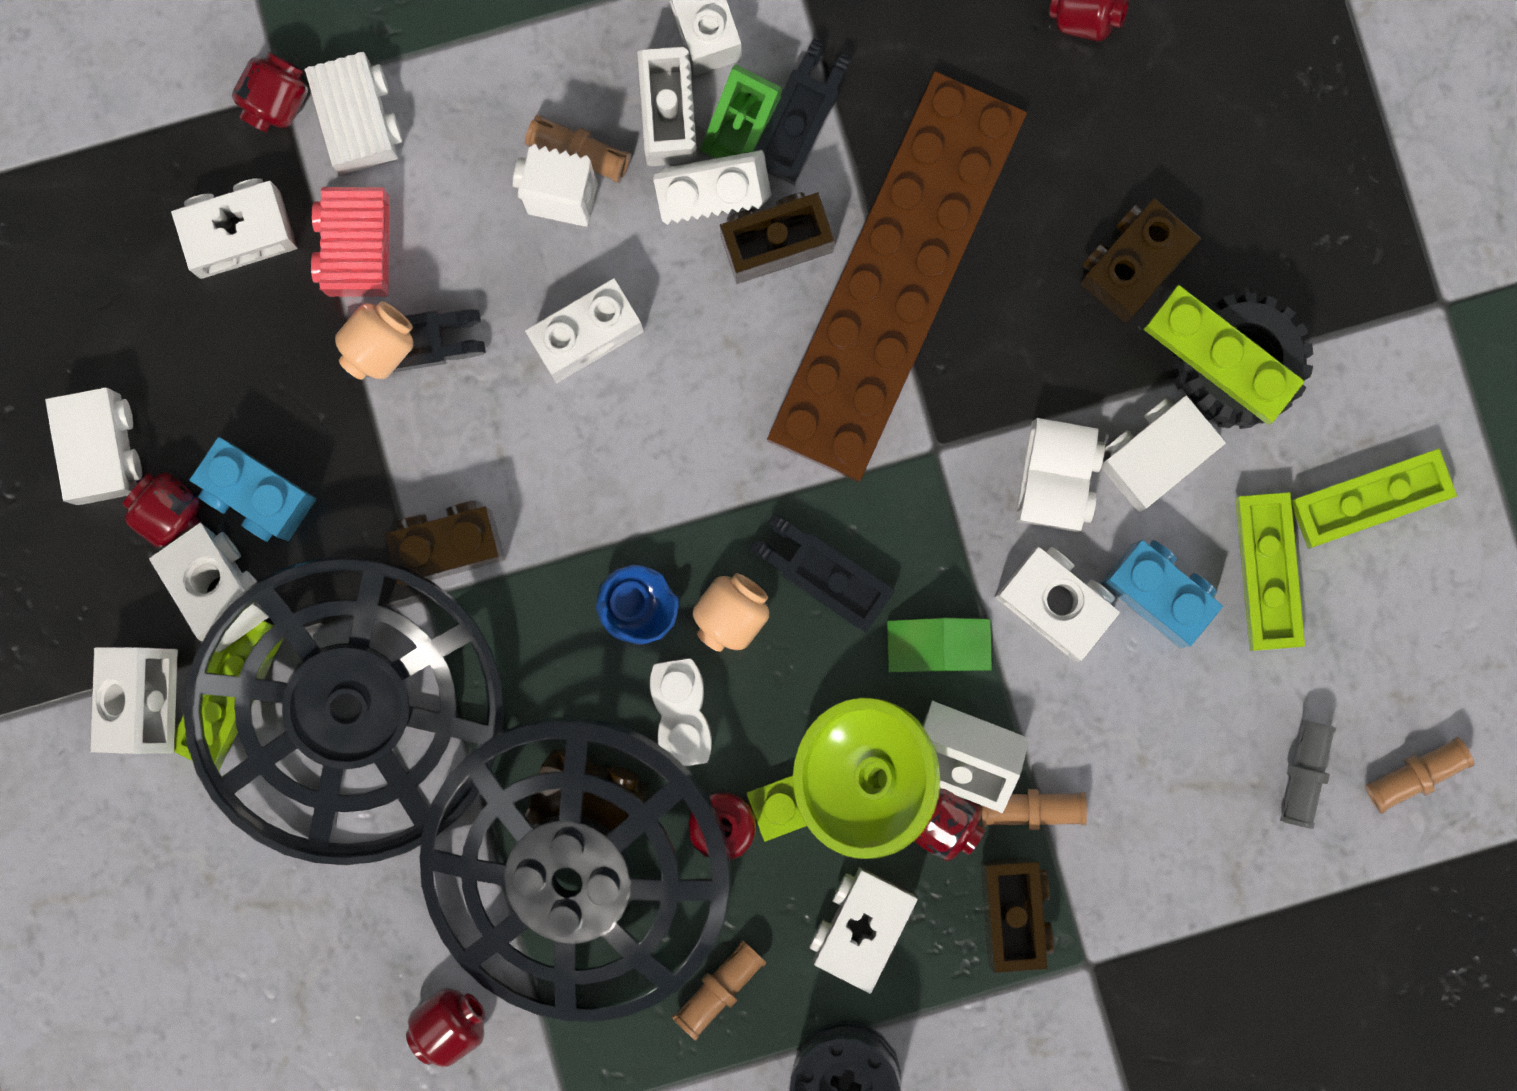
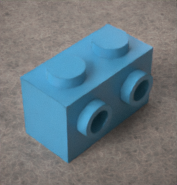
[190,437,317,542]
[1101,540,1224,648]

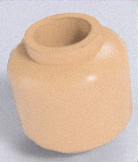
[335,301,414,380]
[693,573,769,652]

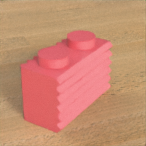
[311,187,390,297]

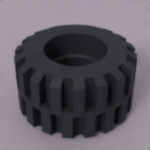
[1172,293,1314,429]

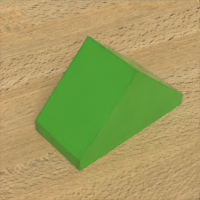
[700,64,781,158]
[887,618,992,673]

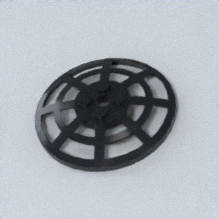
[184,556,504,865]
[419,717,731,1022]

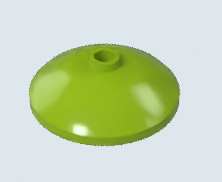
[793,698,940,859]

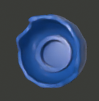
[596,564,679,645]

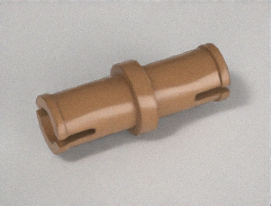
[525,114,631,183]
[1365,736,1475,814]
[981,789,1087,830]
[671,940,767,1041]

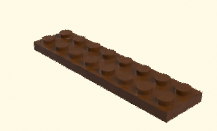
[767,71,1027,483]

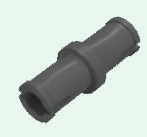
[1280,720,1336,829]

